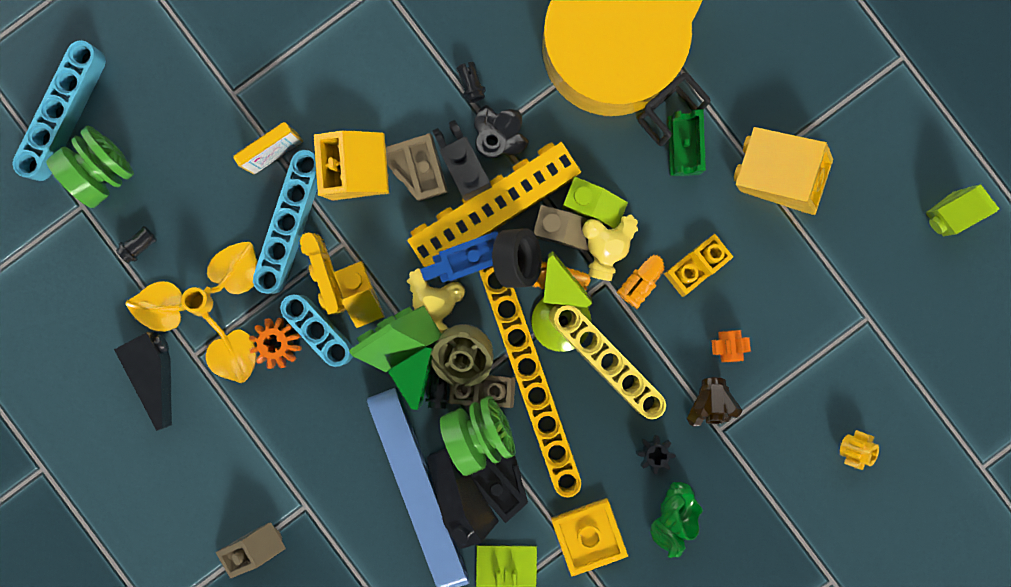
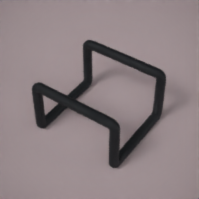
[637,73,711,146]

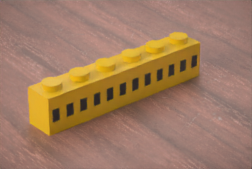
[407,142,581,267]

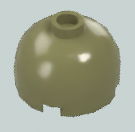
[432,324,494,387]

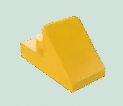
[333,261,385,328]

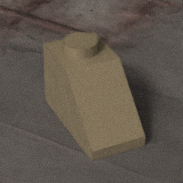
[533,205,590,252]
[216,522,286,578]

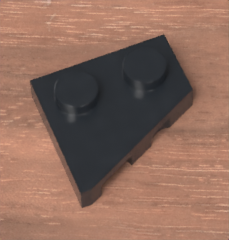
[470,455,528,523]

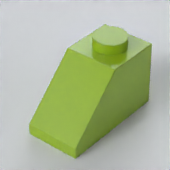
[561,177,628,229]
[926,184,999,237]

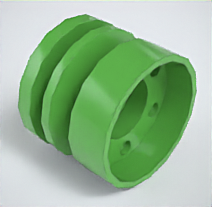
[46,125,134,208]
[440,396,516,476]

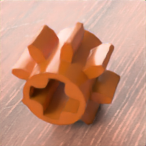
[711,330,751,362]

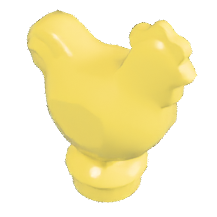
[582,215,638,281]
[407,268,465,334]

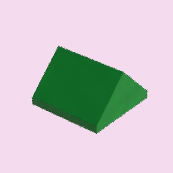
[388,345,434,410]

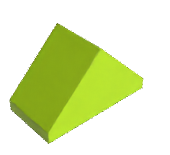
[543,251,592,307]

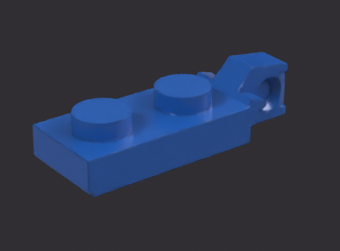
[420,231,498,283]

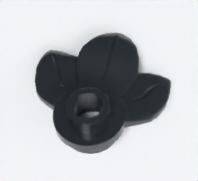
[474,105,529,158]

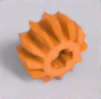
[249,318,302,369]

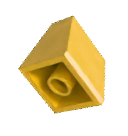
[734,127,833,215]

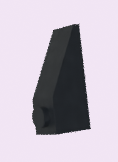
[114,332,172,431]
[427,448,499,549]

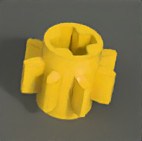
[840,430,879,470]

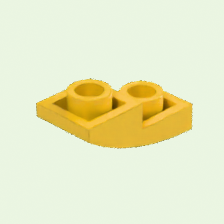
[664,234,733,297]

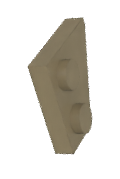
[386,133,448,201]

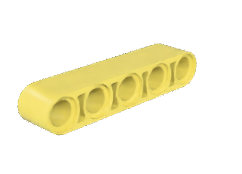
[549,304,666,419]

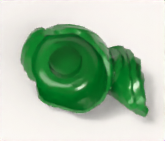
[650,482,703,558]

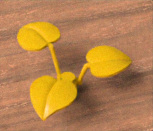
[126,242,258,383]

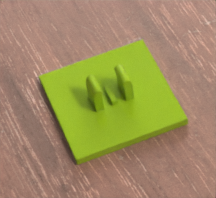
[476,545,537,587]

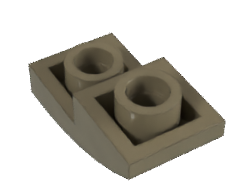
[449,375,516,408]

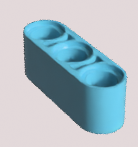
[280,294,353,367]

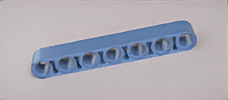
[367,387,470,587]

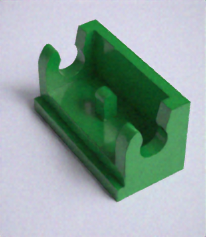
[668,109,706,176]

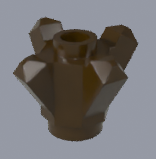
[687,377,743,427]

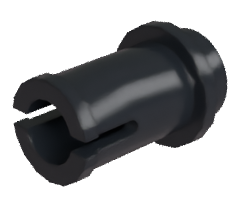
[456,62,486,103]
[116,226,157,264]
[425,371,449,409]

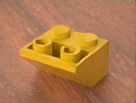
[314,131,389,201]

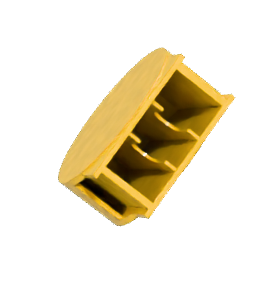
[542,0,703,116]

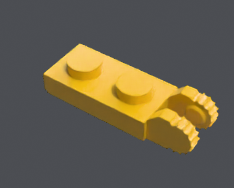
[299,232,346,315]

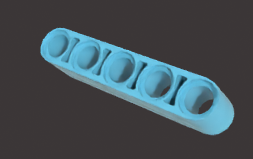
[13,40,106,181]
[253,150,317,294]

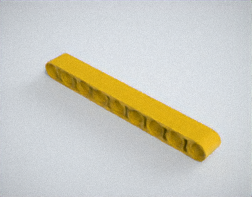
[479,266,581,497]

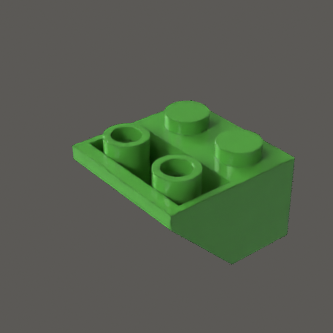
[348,305,441,372]

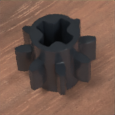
[636,435,676,474]

